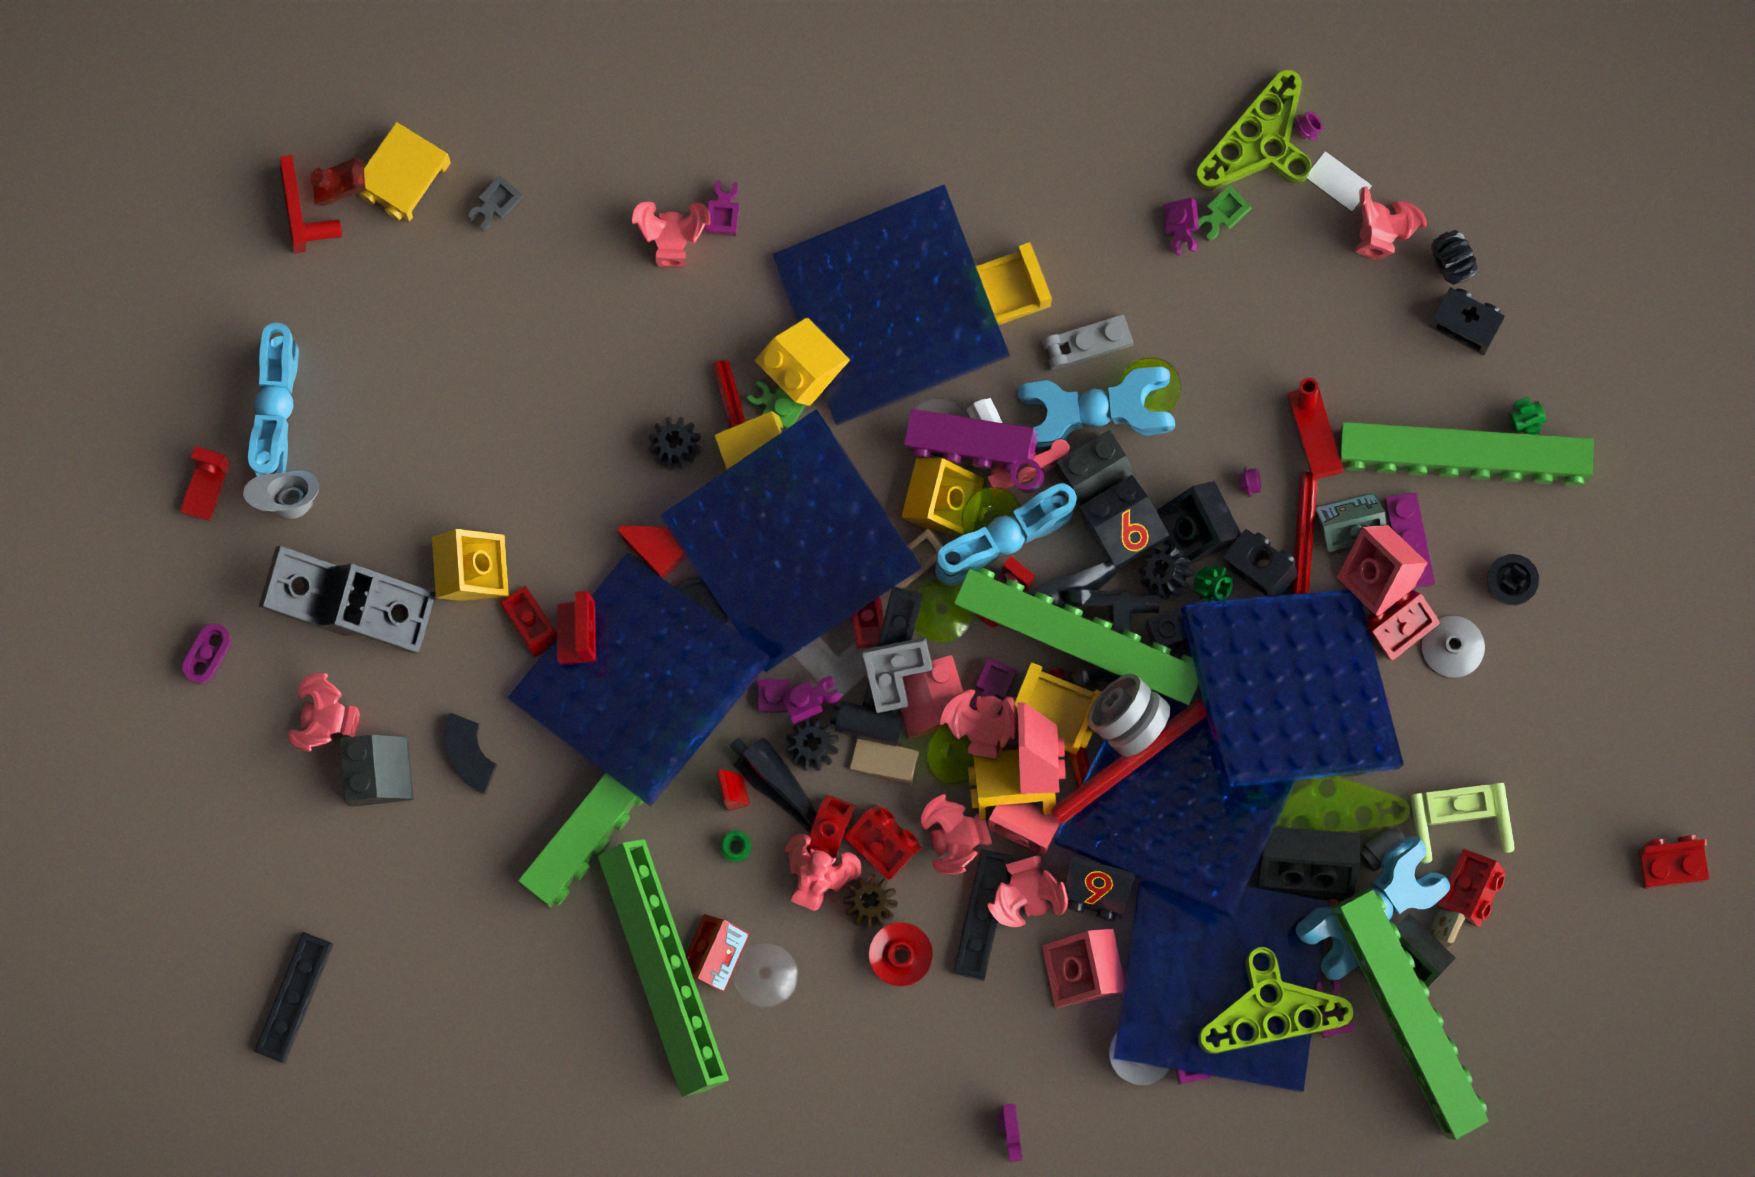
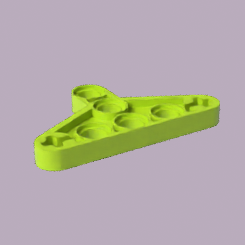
[1196,70,1311,191]
[1198,947,1353,1054]

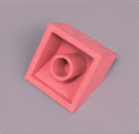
[1337,525,1428,615]
[900,655,963,739]
[1018,702,1065,794]
[988,803,1061,857]
[1042,929,1127,1008]

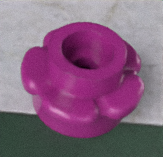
[1295,111,1323,140]
[1239,466,1262,497]

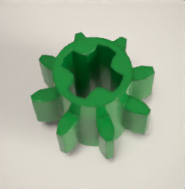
[1508,397,1547,435]
[1194,564,1233,605]

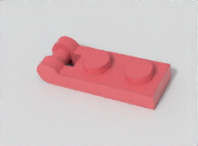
[987,439,1070,496]

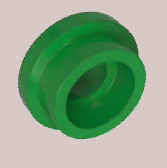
[720,830,752,863]

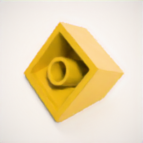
[754,318,850,406]
[901,458,984,536]
[432,529,509,601]

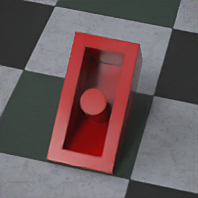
[617,525,689,581]

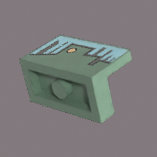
[1315,493,1386,552]

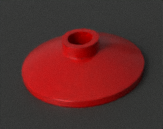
[869,922,933,987]

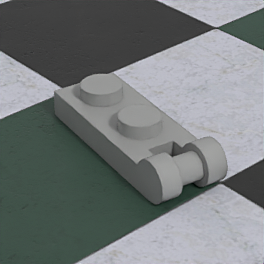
[1041,314,1134,370]

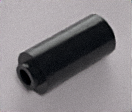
[830,701,904,746]

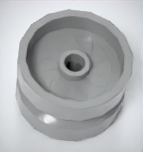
[1088,673,1170,757]

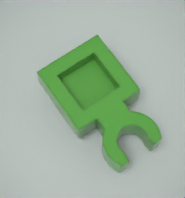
[1198,185,1252,241]
[747,381,806,432]

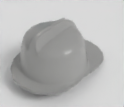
[243,470,320,519]

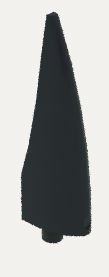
[1027,560,1126,609]
[730,737,817,833]

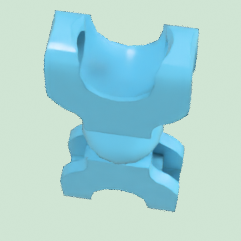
[248,323,299,476]
[1017,367,1175,449]
[935,483,1077,586]
[1296,836,1450,980]

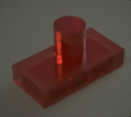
[311,158,366,206]

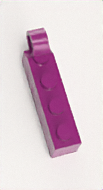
[904,408,1044,493]

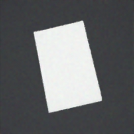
[1307,151,1372,211]

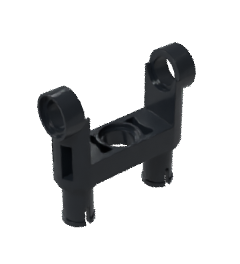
[1065,589,1160,685]

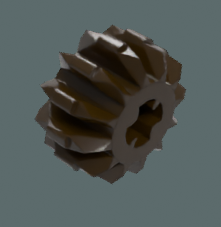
[843,875,898,930]

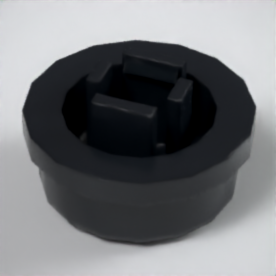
[1487,554,1539,606]

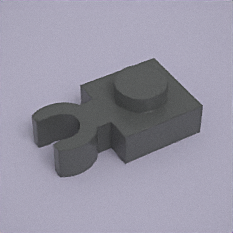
[468,175,523,232]

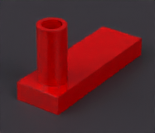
[279,155,342,254]
[1287,378,1343,480]

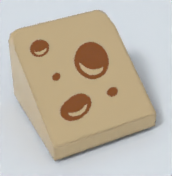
[1429,910,1465,948]

